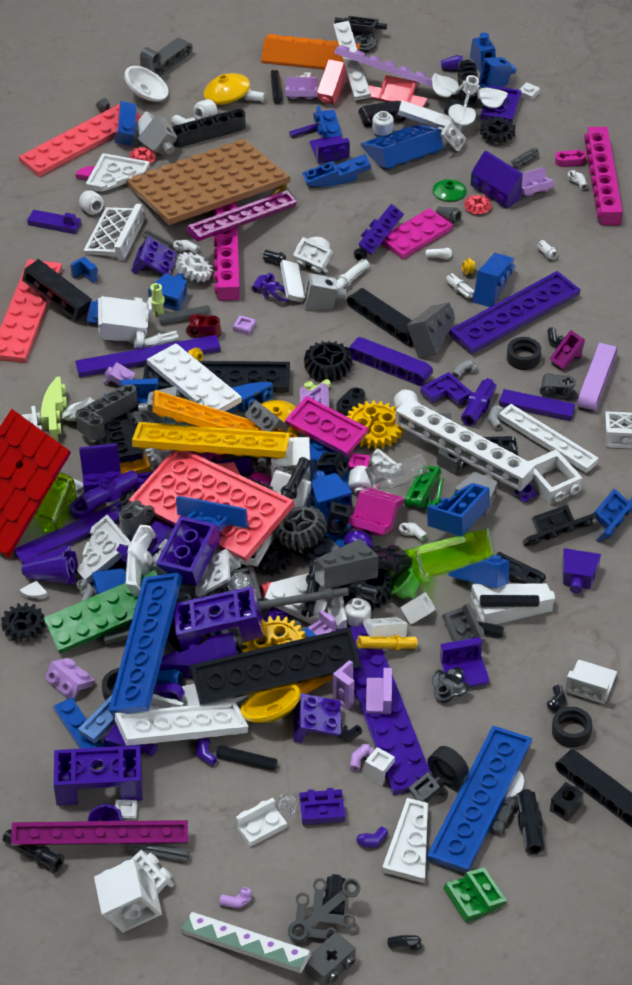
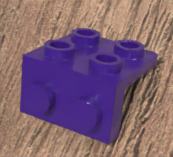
[310,135,350,163]
[440,637,489,687]

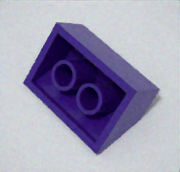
[470,151,523,208]
[156,516,221,586]

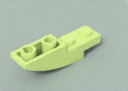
[41,377,67,442]

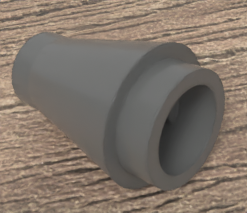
[436,206,462,224]

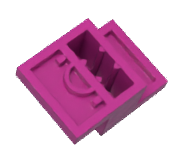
[348,487,405,536]

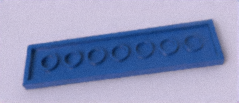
[108,572,183,715]
[427,726,532,873]

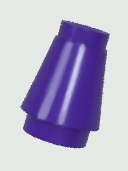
[441,55,463,70]

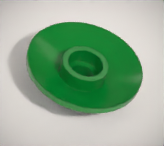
[433,179,466,202]

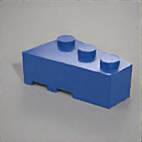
[473,253,515,307]
[427,483,490,537]

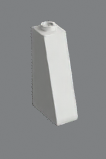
[471,584,555,625]

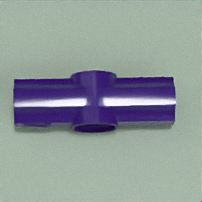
[461,378,497,427]
[81,470,140,511]

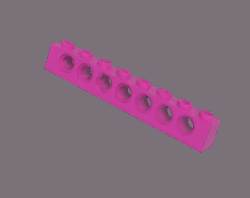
[584,127,623,225]
[213,201,240,301]

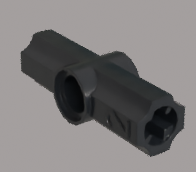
[516,789,544,855]

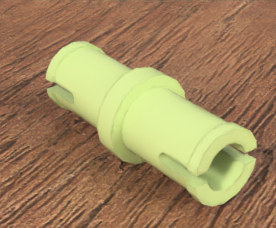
[150,283,165,317]

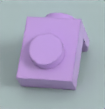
[104,362,135,386]
[308,610,336,635]

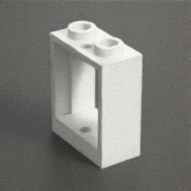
[529,449,582,505]

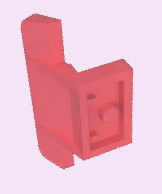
[368,75,428,108]

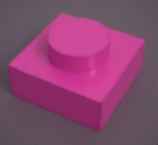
[348,453,370,472]

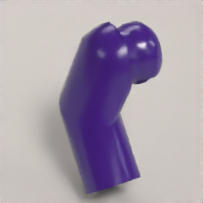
[196,738,218,766]
[356,826,389,848]

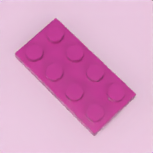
[381,208,453,260]
[285,396,368,457]

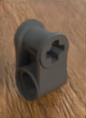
[540,373,576,400]
[119,500,155,535]

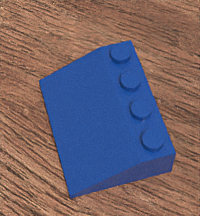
[361,124,444,169]

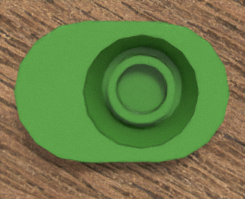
[390,566,420,600]

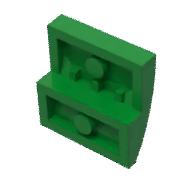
[443,867,507,922]

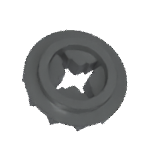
[354,34,376,52]
[131,411,155,426]

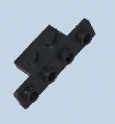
[522,504,597,546]

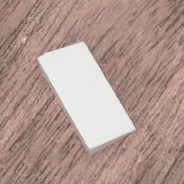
[327,596,347,630]
[363,617,408,637]

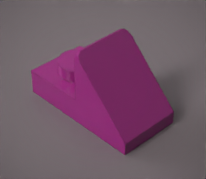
[549,330,585,370]

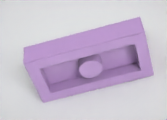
[333,660,354,711]
[366,668,392,714]

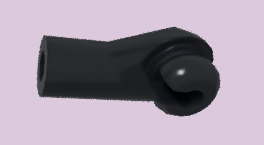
[547,327,565,347]
[547,684,566,711]
[337,723,362,742]

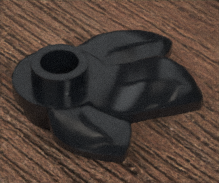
[432,667,470,703]

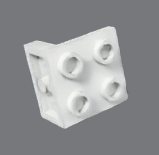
[195,549,241,597]
[565,660,617,704]

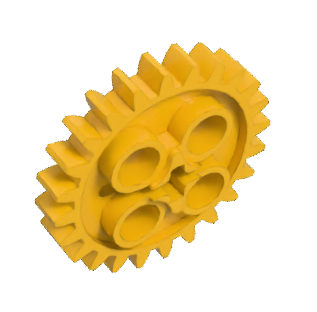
[346,400,404,450]
[242,616,306,653]

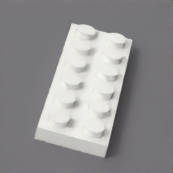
[147,344,242,412]
[115,701,248,746]

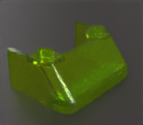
[403,528,496,583]

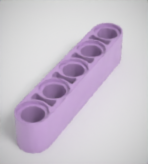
[577,343,617,411]

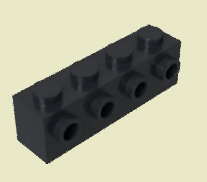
[22,259,92,321]

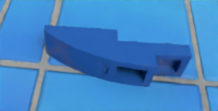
[302,154,372,187]
[225,382,273,413]

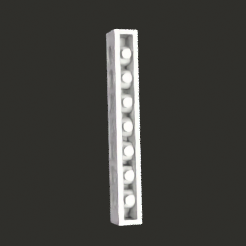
[395,398,535,491]

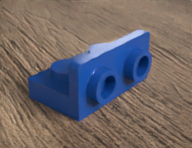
[313,106,342,138]

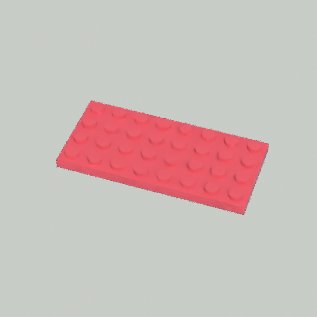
[129,450,295,562]

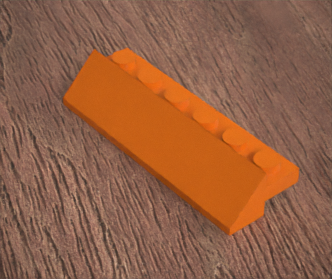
[261,34,360,70]

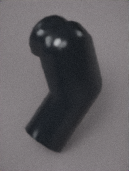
[387,935,422,951]

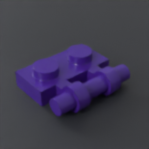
[299,788,345,825]

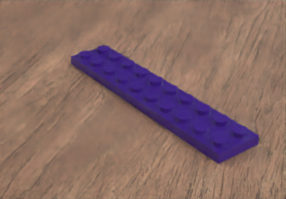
[336,625,431,795]

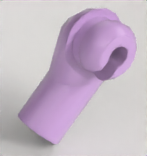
[350,744,374,772]
[219,887,252,909]

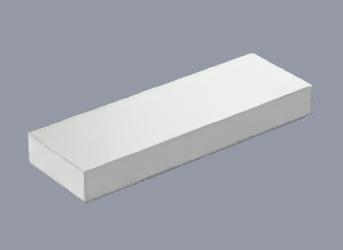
[280,260,305,303]

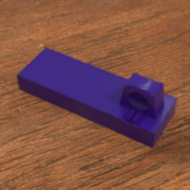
[27,209,82,234]

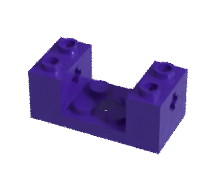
[174,586,264,651]
[54,745,143,805]

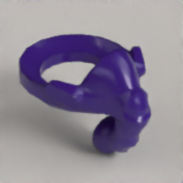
[262,281,290,302]

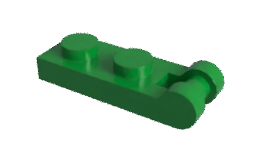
[404,466,442,508]

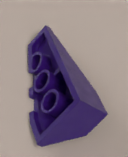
[159,632,237,679]

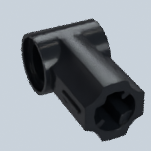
[322,874,346,915]

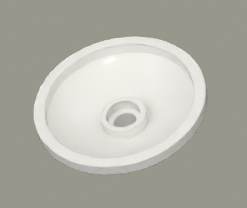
[124,66,168,102]

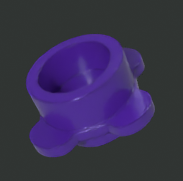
[514,483,537,502]

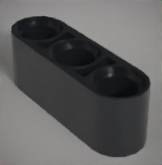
[358,101,406,127]

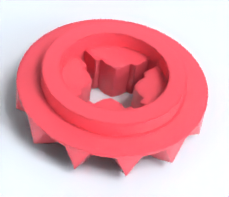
[130,146,156,164]
[464,194,491,214]

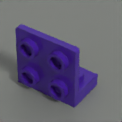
[131,236,177,275]
[79,444,121,492]
[293,693,341,743]

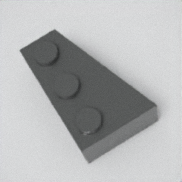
[407,302,455,358]
[315,539,379,589]

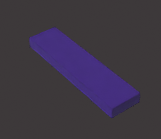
[499,389,575,421]

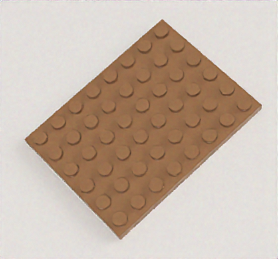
[127,139,291,225]

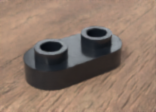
[336,387,365,416]

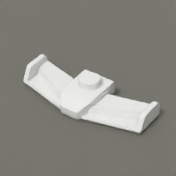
[125,525,156,597]

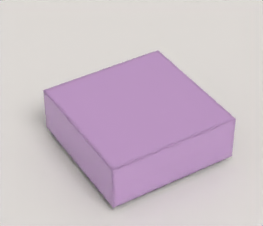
[233,315,256,335]

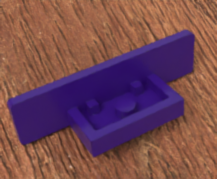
[358,204,404,255]

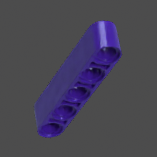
[348,337,433,386]

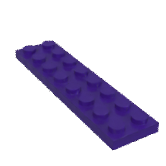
[449,271,581,354]

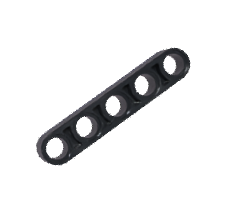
[172,109,246,148]
[347,288,412,345]
[555,749,632,827]

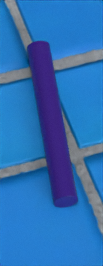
[289,123,318,138]

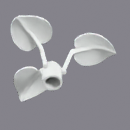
[432,73,508,126]

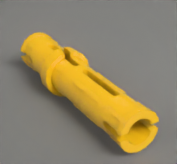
[356,635,418,651]

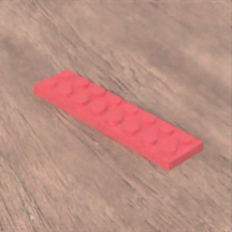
[19,104,142,177]
[0,259,62,363]

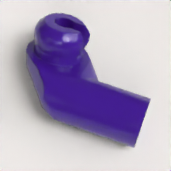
[251,273,275,293]

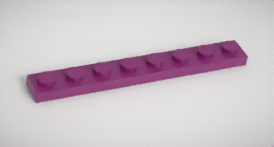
[186,190,297,242]
[11,820,188,846]

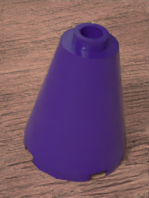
[21,545,79,585]

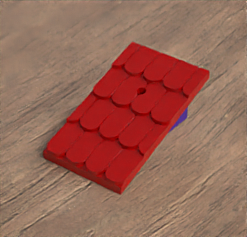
[0,408,71,559]

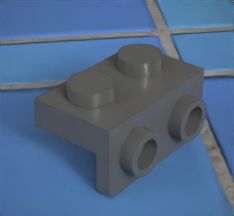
[442,603,485,642]

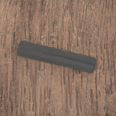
[158,305,211,325]
[126,844,190,863]

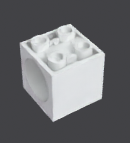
[271,437,310,481]
[94,858,162,933]

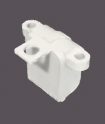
[98,296,152,349]

